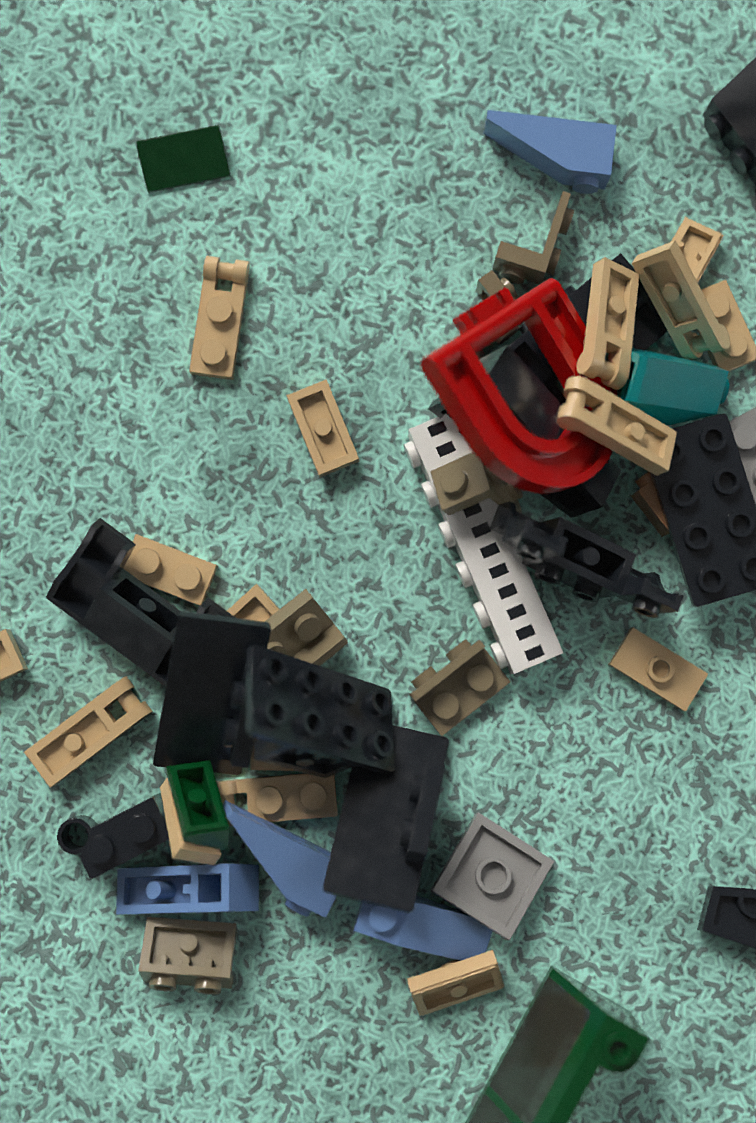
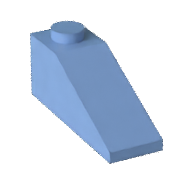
[484,110,617,194]
[223,800,337,918]
[116,864,259,914]
[354,895,492,961]

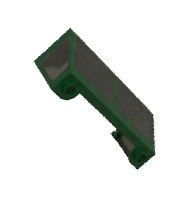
[465,966,650,1123]

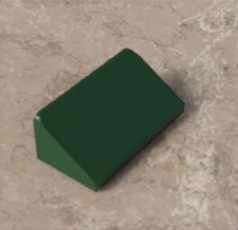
[136,125,231,193]
[166,760,230,850]

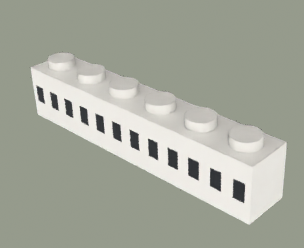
[403,414,563,674]

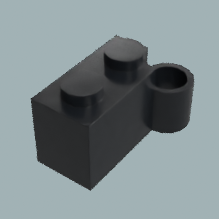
[57,793,169,880]

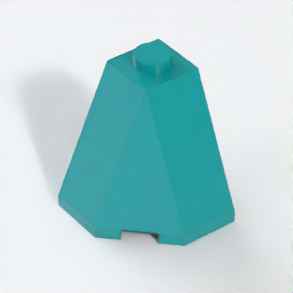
[617,348,729,426]

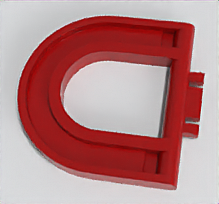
[420,278,618,494]

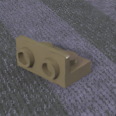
[264,589,348,666]
[409,639,511,736]
[138,917,237,995]

